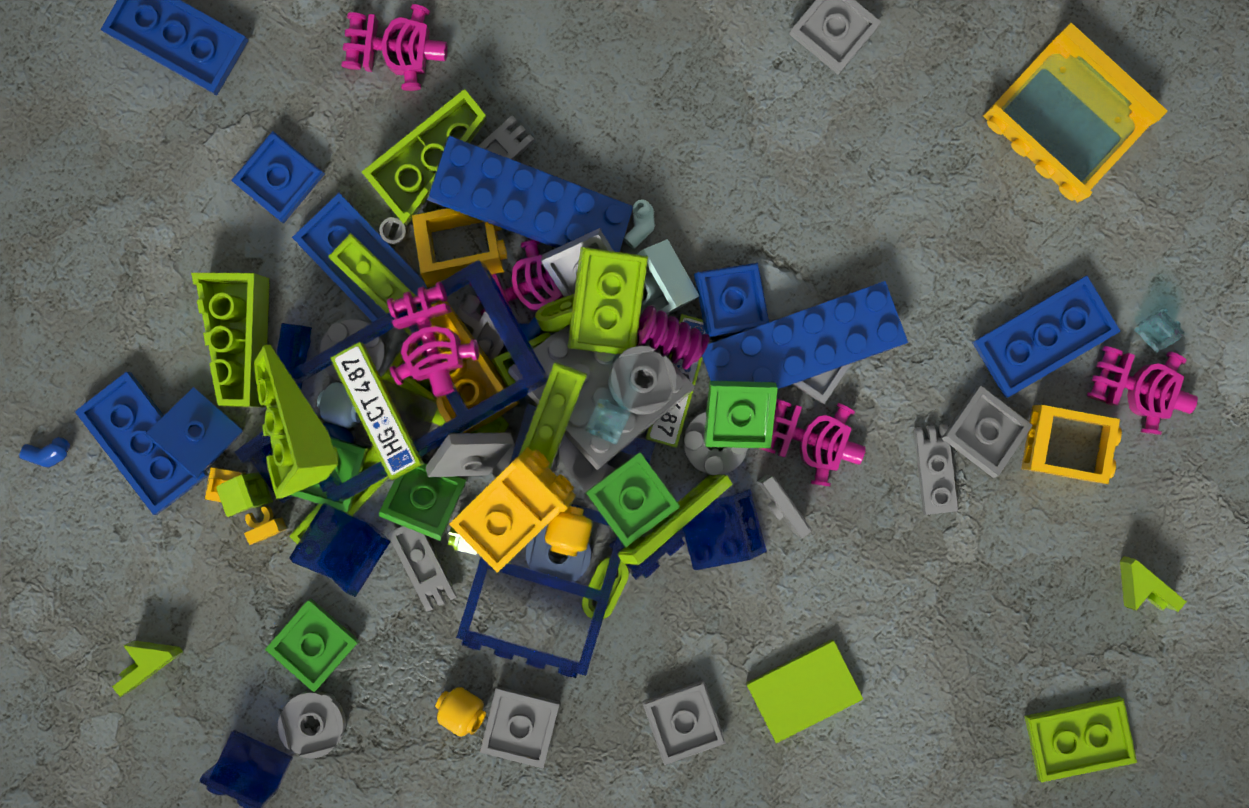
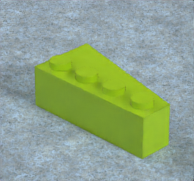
[362,89,487,226]
[191,273,270,408]

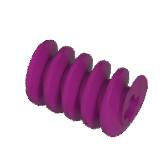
[637,305,710,369]

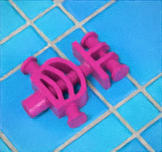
[341,4,448,91]
[469,240,563,322]
[387,282,479,397]
[1087,346,1198,435]
[758,399,866,486]

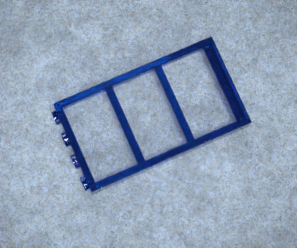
[289,260,549,501]
[456,404,655,678]

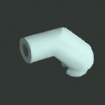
[623,199,655,249]

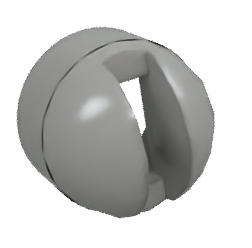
[379,217,407,244]

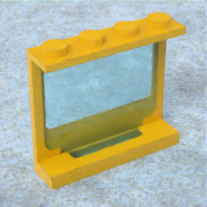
[983,23,1168,203]

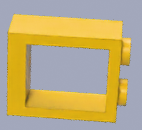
[412,208,508,288]
[1021,405,1122,484]

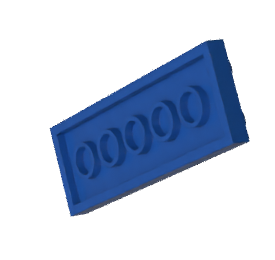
[427,136,633,252]
[702,281,908,389]

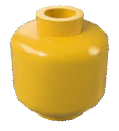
[545,506,593,556]
[435,687,486,737]

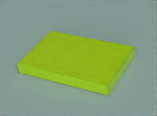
[567,247,648,354]
[746,639,863,744]
[1025,696,1137,782]

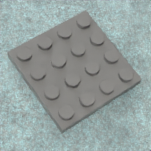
[508,325,695,470]

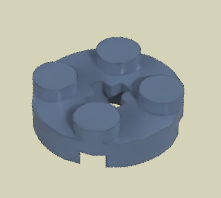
[526,525,591,587]

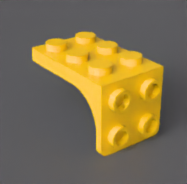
[449,447,576,573]

